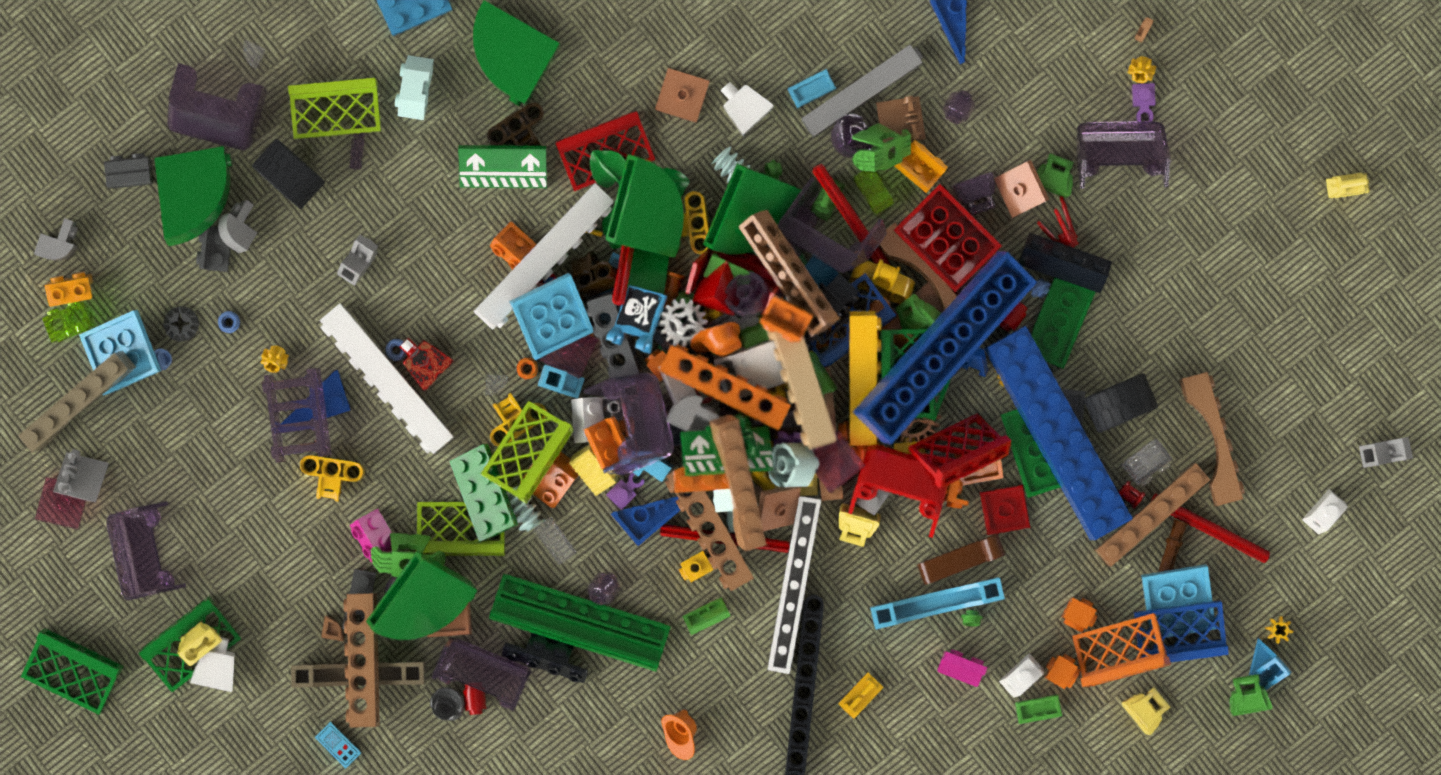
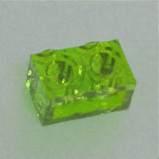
[853,171,895,216]
[42,301,96,343]

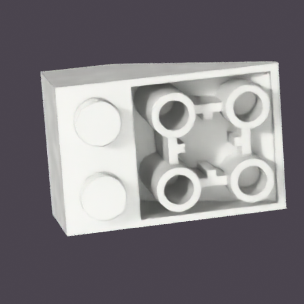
[714,340,786,398]
[571,395,643,443]

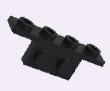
[502,633,588,683]

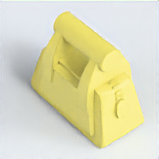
[1326,172,1370,198]
[838,503,881,547]
[178,622,222,666]
[1121,687,1170,735]

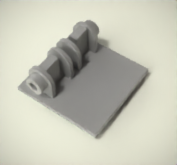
[53,449,109,503]

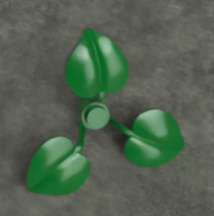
[590,150,690,249]

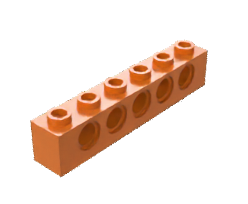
[659,344,791,431]

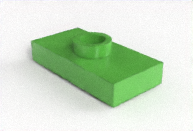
[682,597,731,635]
[1015,694,1062,724]

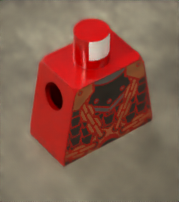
[399,338,453,391]

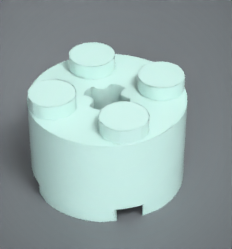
[768,443,819,487]

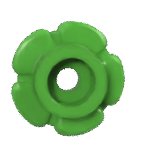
[765,160,782,179]
[961,610,983,627]

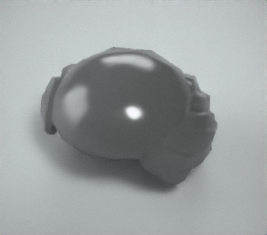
[430,687,464,721]

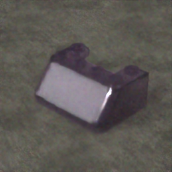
[167,63,267,151]

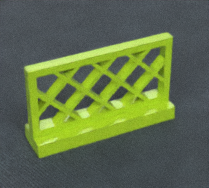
[288,78,381,140]
[481,401,574,504]
[416,502,505,556]

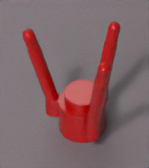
[1037,196,1079,248]

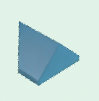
[805,246,839,287]
[1248,638,1291,690]

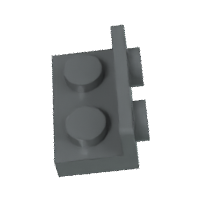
[196,226,231,272]

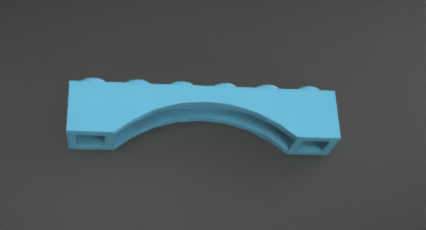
[870,577,1005,629]

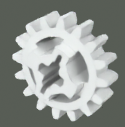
[658,298,708,347]

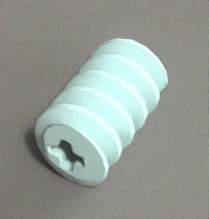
[711,147,750,183]
[507,485,546,532]

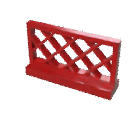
[555,111,655,191]
[908,413,1011,489]

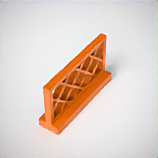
[1072,613,1171,687]

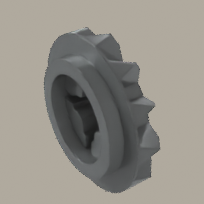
[163,306,199,342]

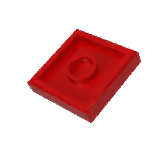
[979,485,1031,535]

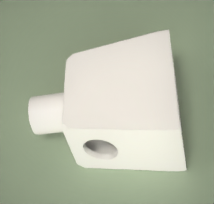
[721,82,774,137]
[1302,489,1348,534]
[191,637,235,692]
[999,653,1044,697]

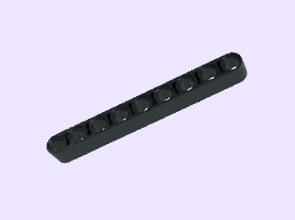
[785,595,824,775]

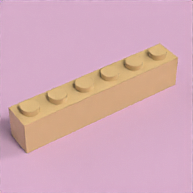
[767,330,837,450]

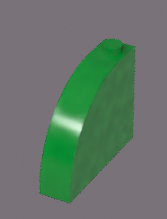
[473,0,561,107]
[154,146,233,246]
[605,154,684,258]
[703,163,804,254]
[366,551,478,640]

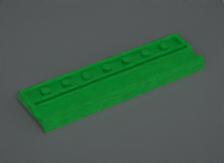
[489,573,671,672]

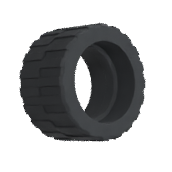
[252,139,325,209]
[1084,373,1158,433]

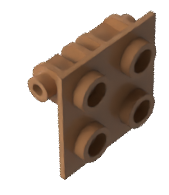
[876,96,926,143]

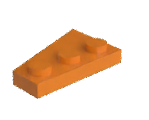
[673,466,729,493]

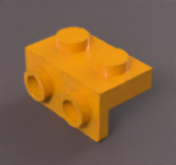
[894,140,948,193]
[45,272,93,307]

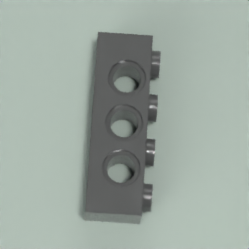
[585,290,643,384]

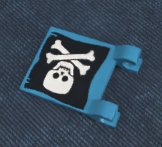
[606,285,667,354]

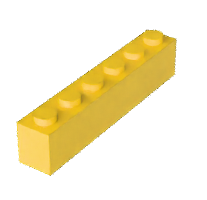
[849,311,881,446]

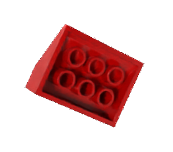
[893,184,1002,292]

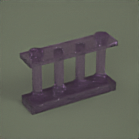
[262,368,332,463]

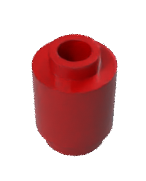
[998,302,1028,333]
[463,683,487,715]

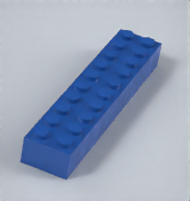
[853,252,1037,444]
[984,326,1133,540]

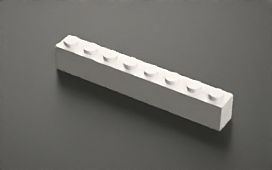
[473,183,614,330]
[320,303,455,454]
[767,496,821,674]

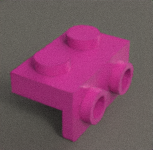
[350,508,392,563]
[937,649,988,687]

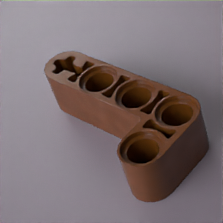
[917,534,1006,585]

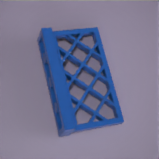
[812,273,897,368]
[1134,600,1229,662]

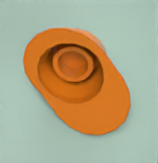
[690,322,741,357]
[661,710,697,760]

